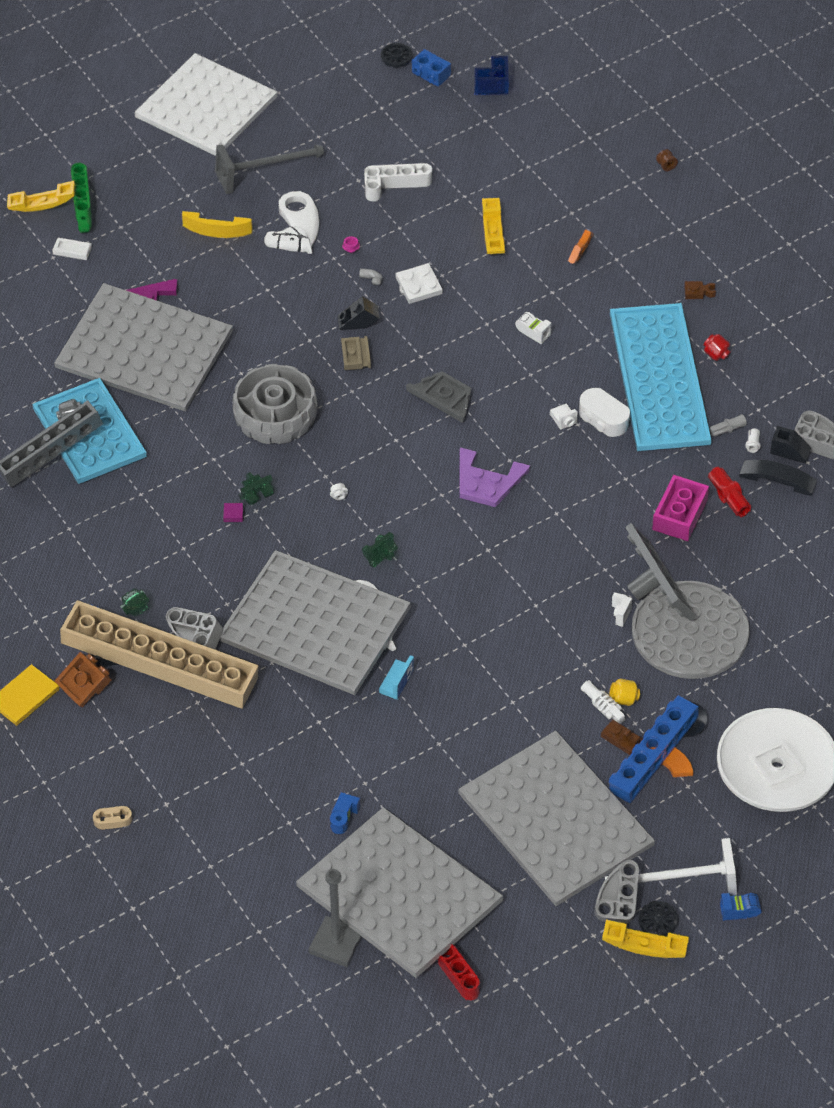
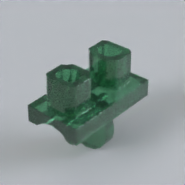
[238,472,274,506]
[362,532,398,568]

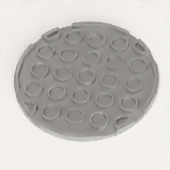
[632,581,749,679]

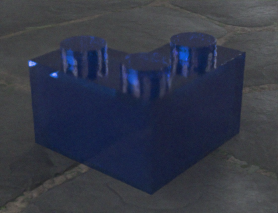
[474,56,509,95]

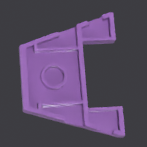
[460,448,530,507]

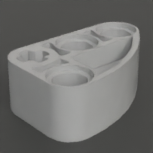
[795,411,834,459]
[166,607,223,650]
[595,860,639,923]

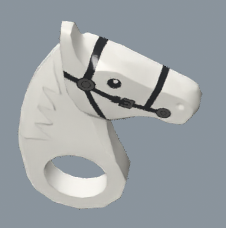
[264,191,319,254]

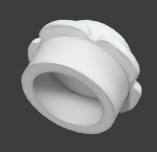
[330,483,348,500]

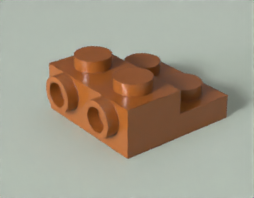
[54,652,112,708]

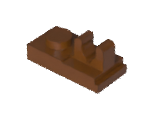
[601,720,643,755]

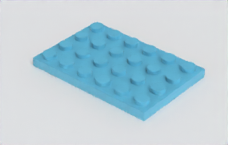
[32,378,147,484]

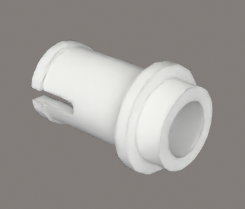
[745,429,760,453]

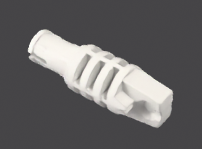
[581,680,625,724]

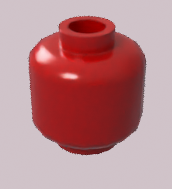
[703,334,731,361]

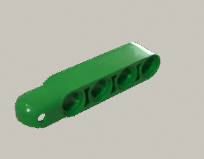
[71,163,92,233]

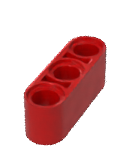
[438,944,480,1000]

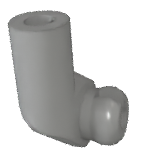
[359,269,383,285]

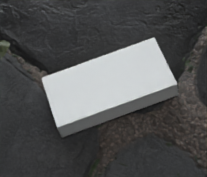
[53,238,92,260]

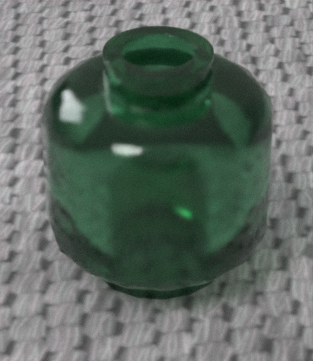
[120,588,150,617]

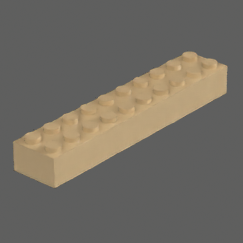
[60,600,258,709]

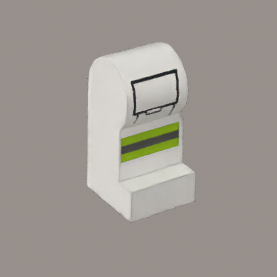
[515,312,551,344]

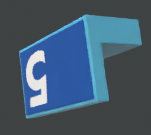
[379,655,414,699]

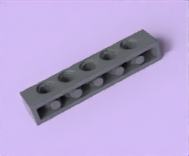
[0,400,103,488]

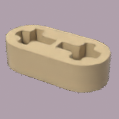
[93,806,132,829]

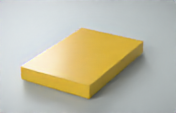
[0,664,60,726]

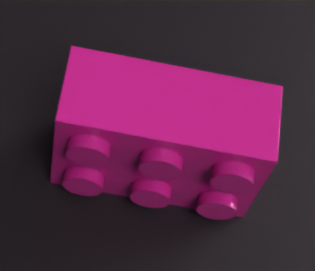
[652,475,709,541]

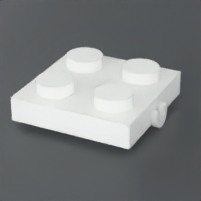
[396,263,442,304]

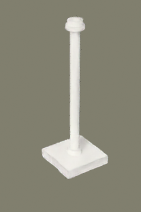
[605,838,737,896]

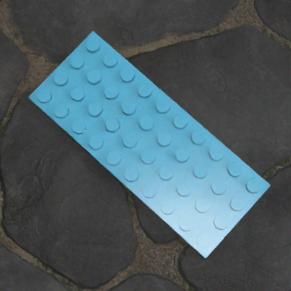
[610,303,711,451]

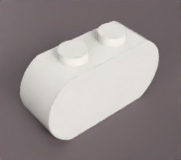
[579,388,630,437]

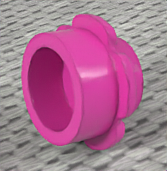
[342,236,360,253]

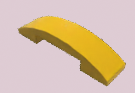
[7,181,75,211]
[482,198,505,254]
[182,211,252,238]
[602,920,689,958]

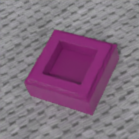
[223,503,243,522]

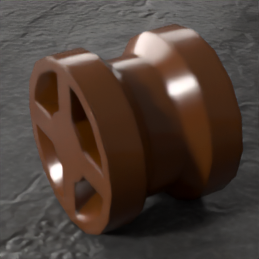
[656,149,678,171]

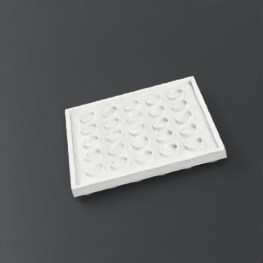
[135,53,277,156]

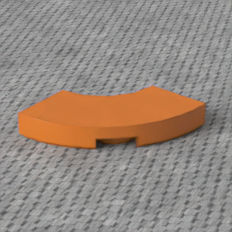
[568,229,593,264]
[649,747,693,777]

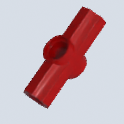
[708,466,751,517]

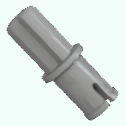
[710,414,747,437]

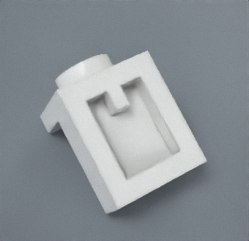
[550,404,577,429]
[612,593,632,627]

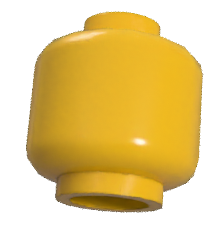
[609,679,640,706]

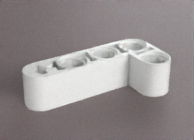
[364,163,432,202]

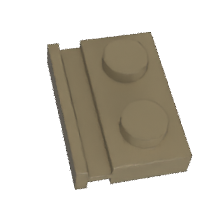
[341,336,371,370]

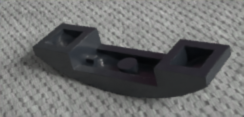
[739,460,817,496]

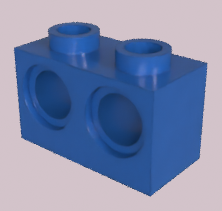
[412,49,451,87]

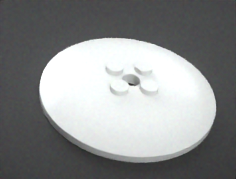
[717,708,834,812]

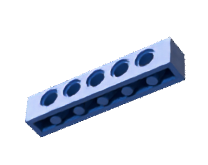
[609,695,699,804]

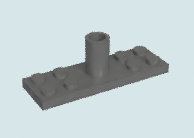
[625,523,697,621]

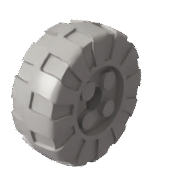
[233,364,317,444]

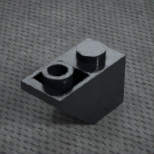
[337,296,380,330]
[770,426,811,464]

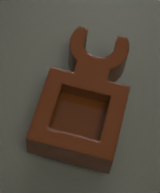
[684,281,716,299]

